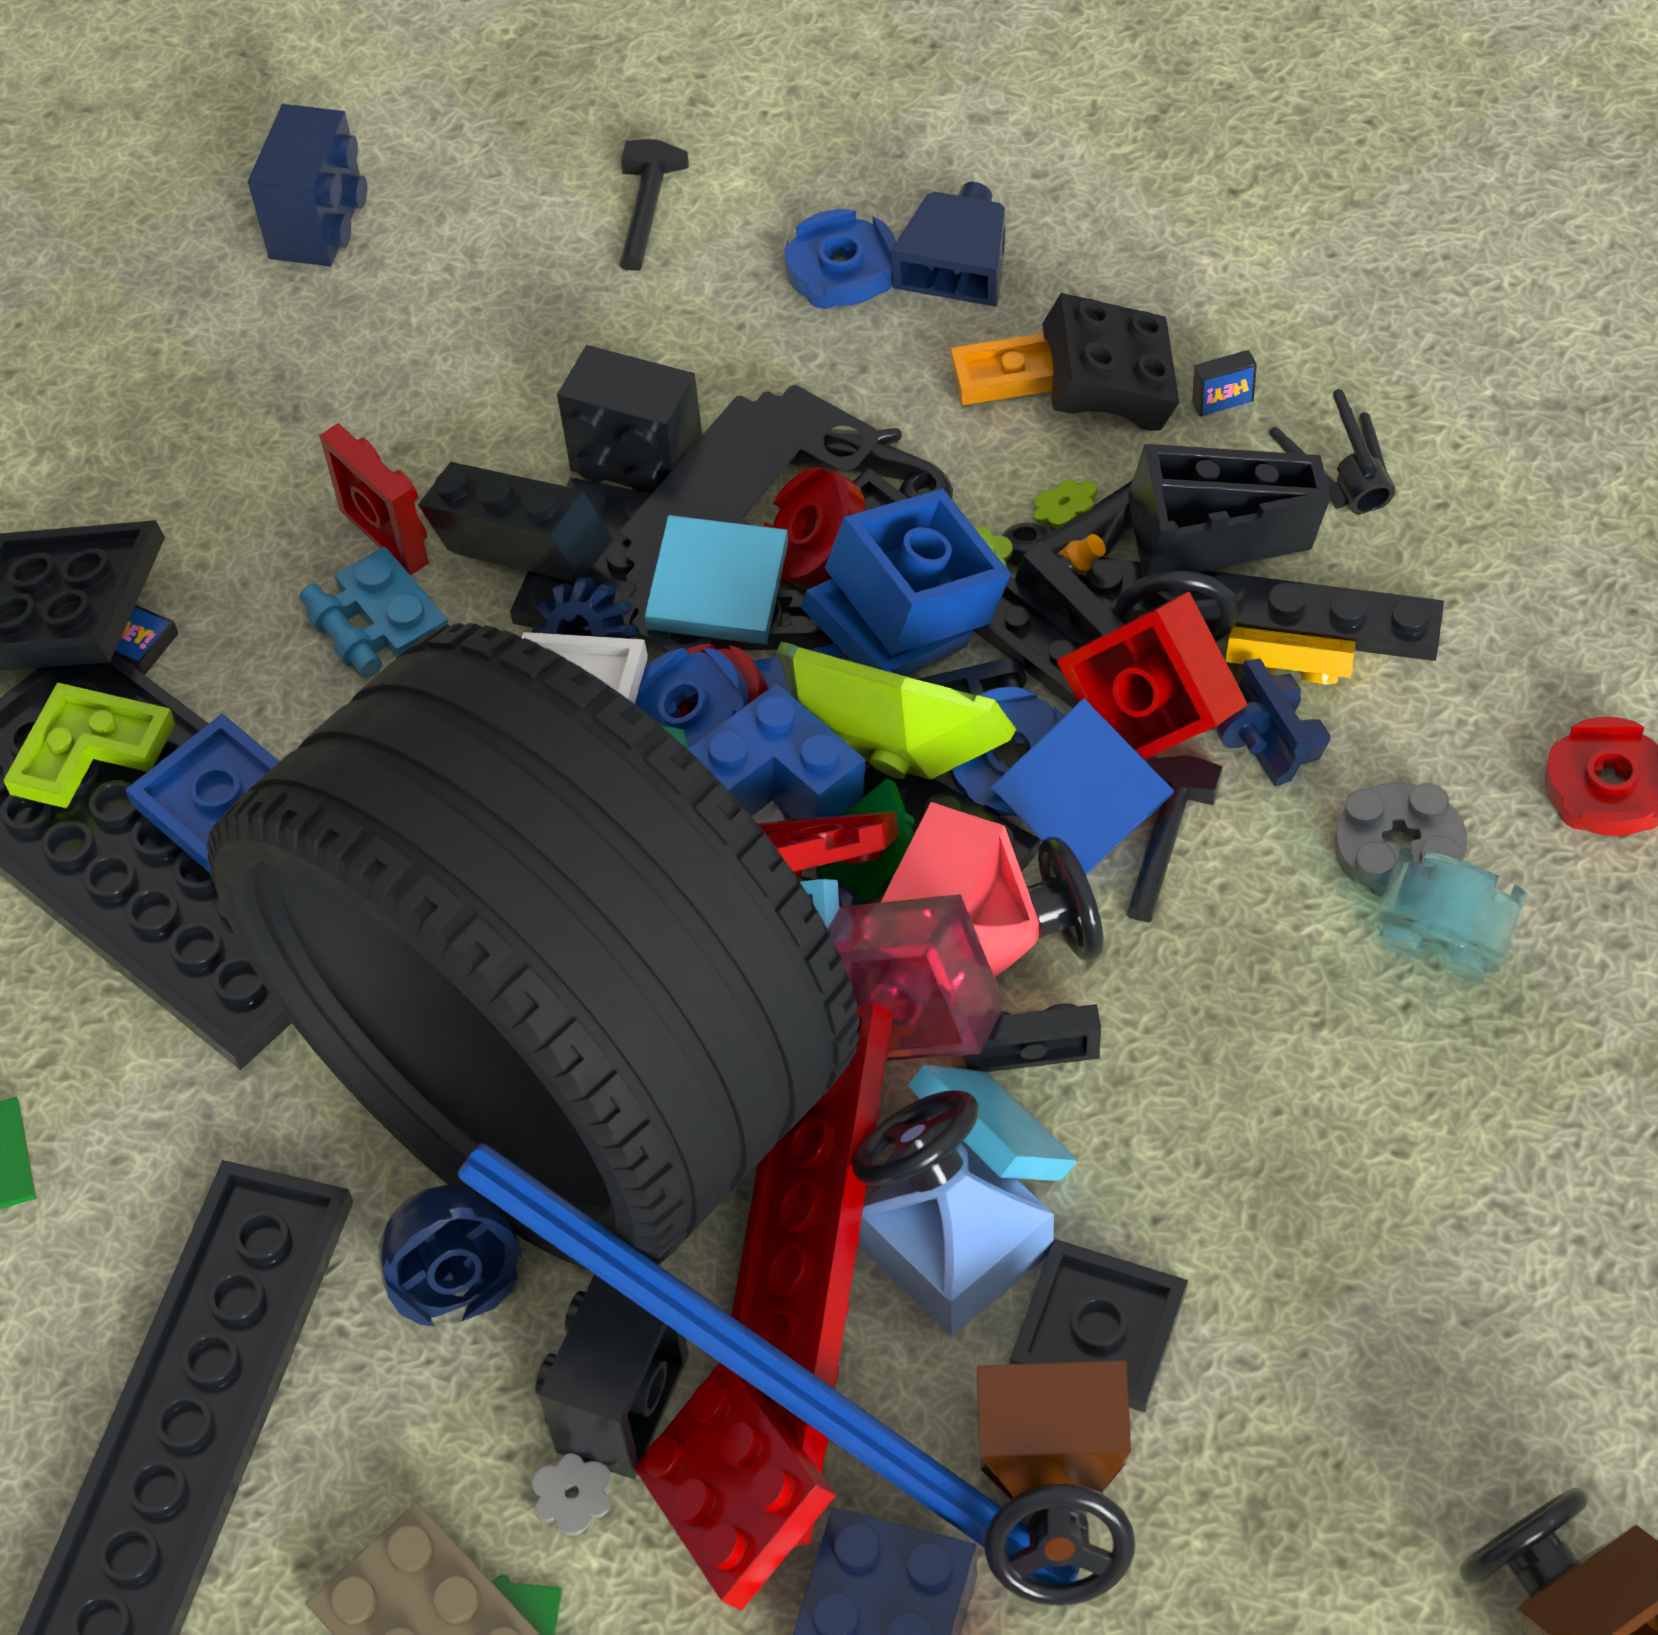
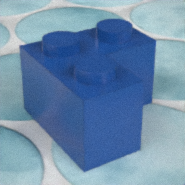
[688,683,866,820]

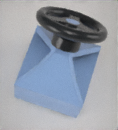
[852,1090,1054,1337]

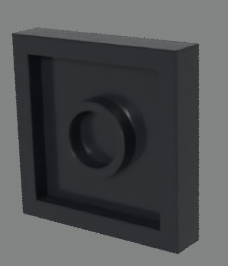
[1009,1239,1188,1412]

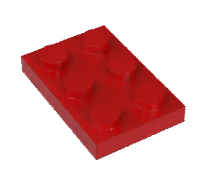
[634,1362,836,1611]

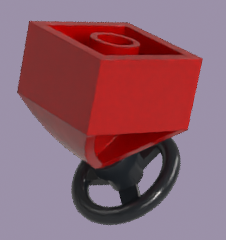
[1056,571,1248,760]

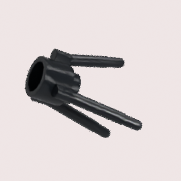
[1269,389,1396,515]

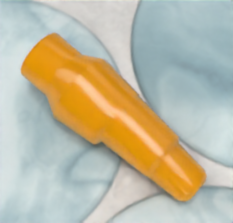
[1058,534,1106,575]

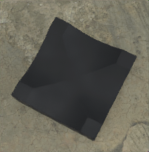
[1042,293,1180,431]

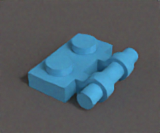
[299,546,449,677]

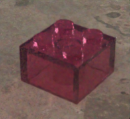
[828,894,1005,1061]

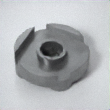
[1335,782,1467,901]

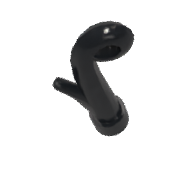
[790,428,953,499]
[1002,480,1133,565]

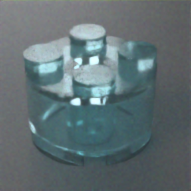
[1372,848,1528,983]

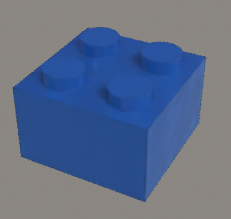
[825,488,1011,656]

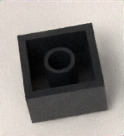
[557,345,702,493]
[535,1274,689,1480]

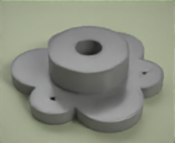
[531,1453,611,1536]

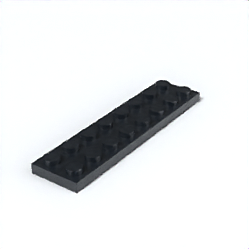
[17,1160,353,1635]

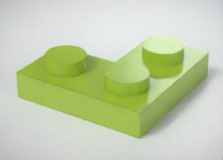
[4,682,176,808]

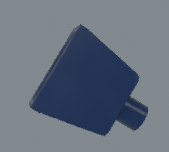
[891,182,1006,307]

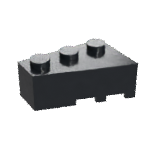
[1128,444,1331,578]

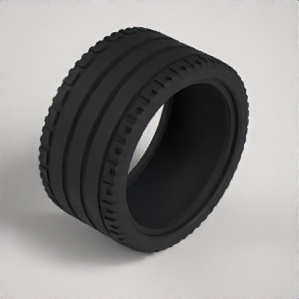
[207,623,859,1271]

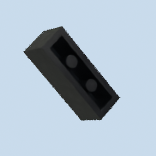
[418,462,613,582]

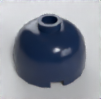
[378,1185,522,1326]

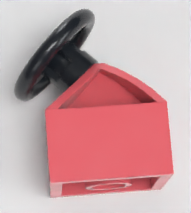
[879,802,1104,999]

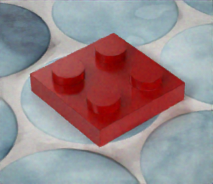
[319,423,429,576]

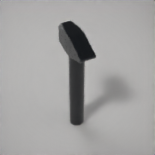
[620,139,689,271]
[1127,755,1223,923]

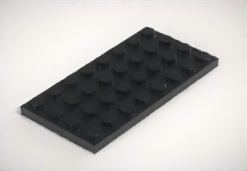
[0,652,291,1070]

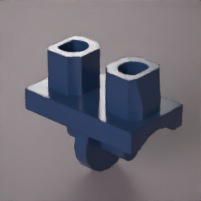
[1216,658,1330,786]

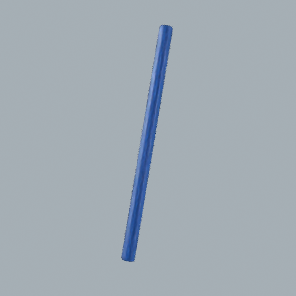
[458,1144,1080,1583]

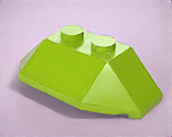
[776,641,1016,780]

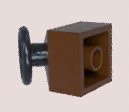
[977,1360,1135,1606]
[1460,1488,1658,1635]

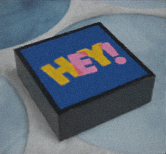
[1192,350,1257,417]
[115,605,179,675]

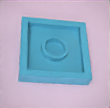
[645,515,788,645]
[907,1064,1078,1181]

